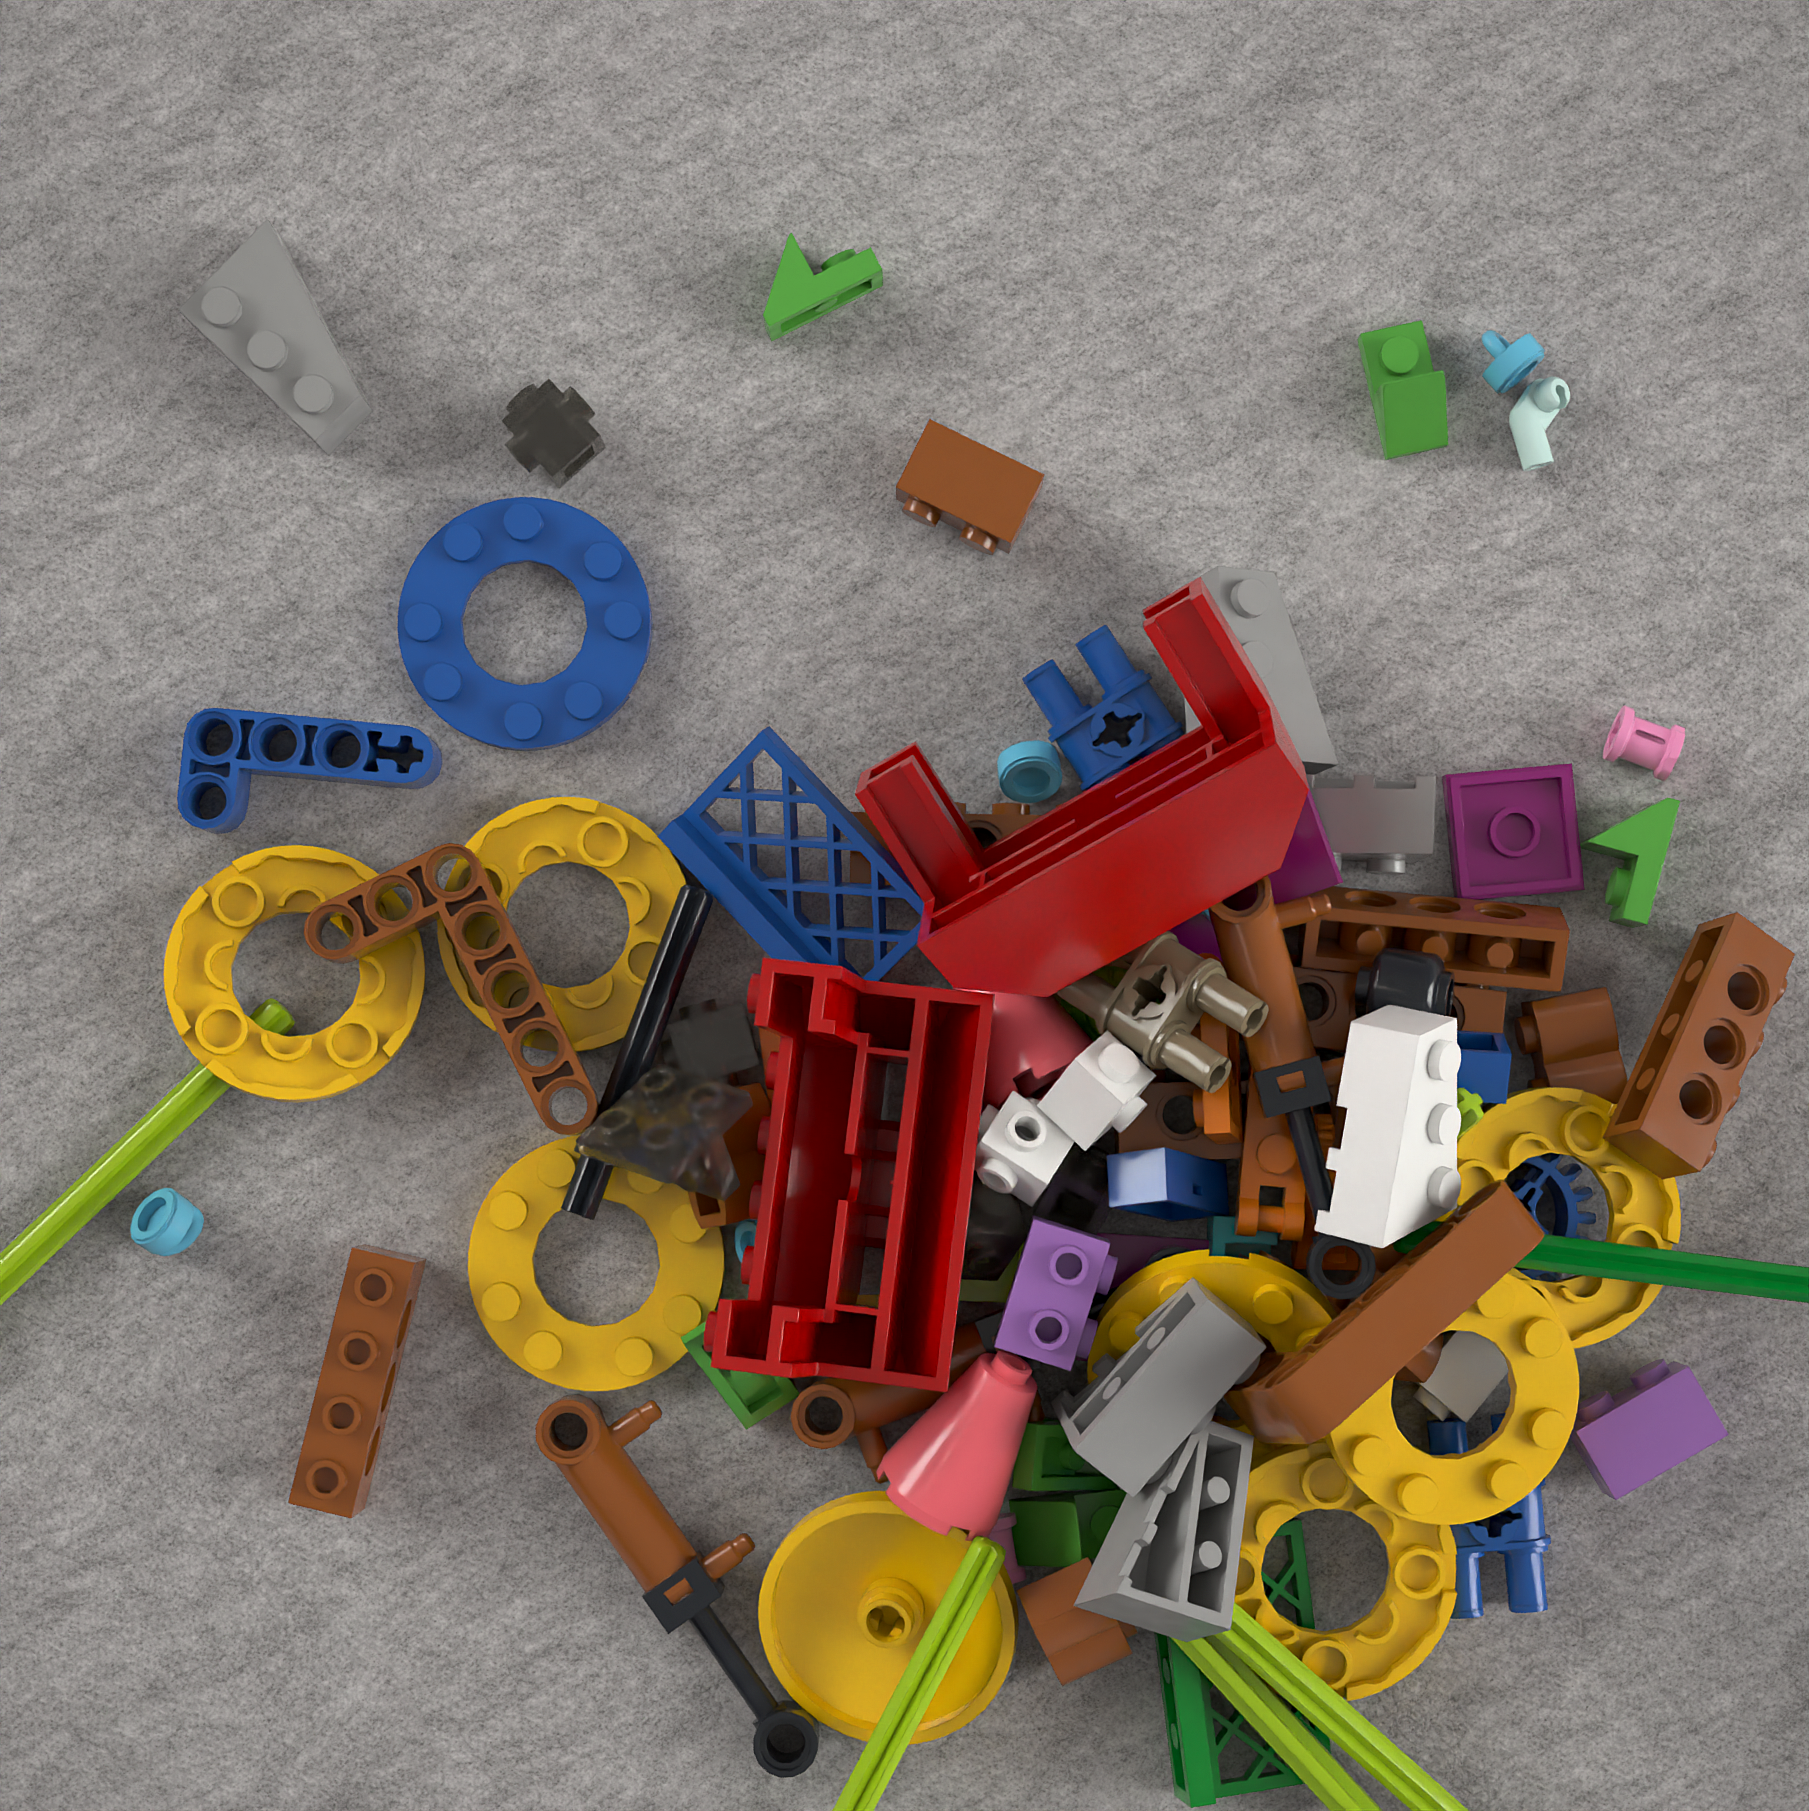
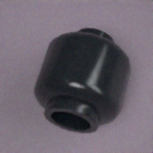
[1355,947,1455,1017]

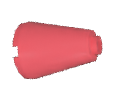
[952,986,1094,1111]
[876,1350,1038,1541]

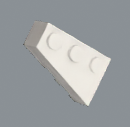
[1315,1005,1461,1248]

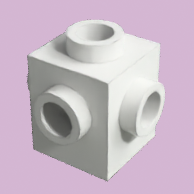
[974,1091,1075,1207]

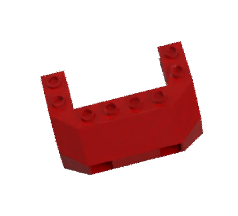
[855,577,1309,997]
[704,958,995,1393]

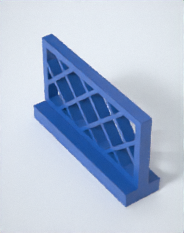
[657,726,924,981]

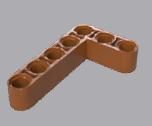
[304,843,600,1136]
[1223,1179,1545,1444]

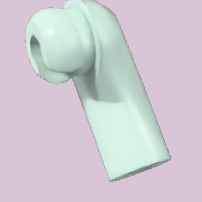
[1509,376,1570,472]

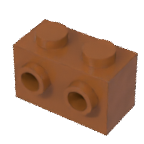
[896,419,1045,555]

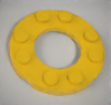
[437,797,688,1052]
[163,845,426,1103]
[1434,1087,1681,1349]
[468,1134,725,1391]
[1087,1249,1338,1463]
[1325,1273,1579,1525]
[1234,1439,1457,1701]

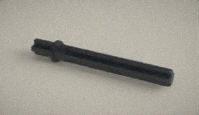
[561,885,713,1220]

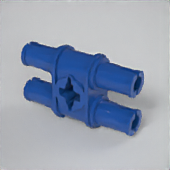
[1022,625,1184,791]
[1427,1413,1551,1619]

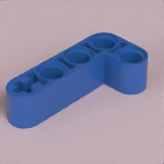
[177,708,442,834]

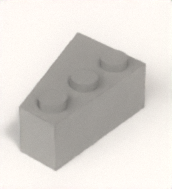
[1180,566,1338,775]
[1306,774,1436,875]
[1051,1277,1266,1498]
[1073,1421,1254,1642]

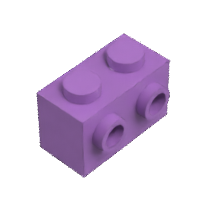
[994,1215,1118,1371]
[1570,1359,1729,1500]

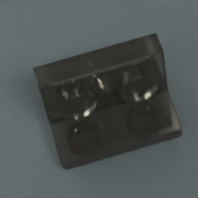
[576,1064,753,1201]

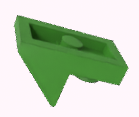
[763,233,883,342]
[1357,320,1448,460]
[1580,798,1680,928]
[681,1322,800,1430]
[1012,1417,1117,1491]
[1009,1487,1127,1567]

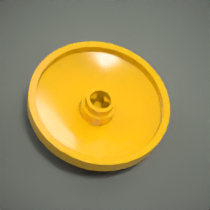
[758,1491,1019,1745]

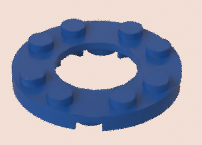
[397,497,652,751]

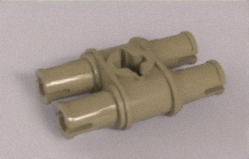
[1056,931,1269,1093]

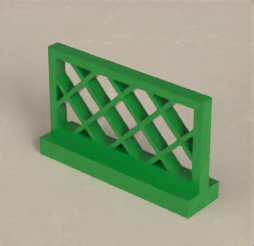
[1154,1518,1331,1808]

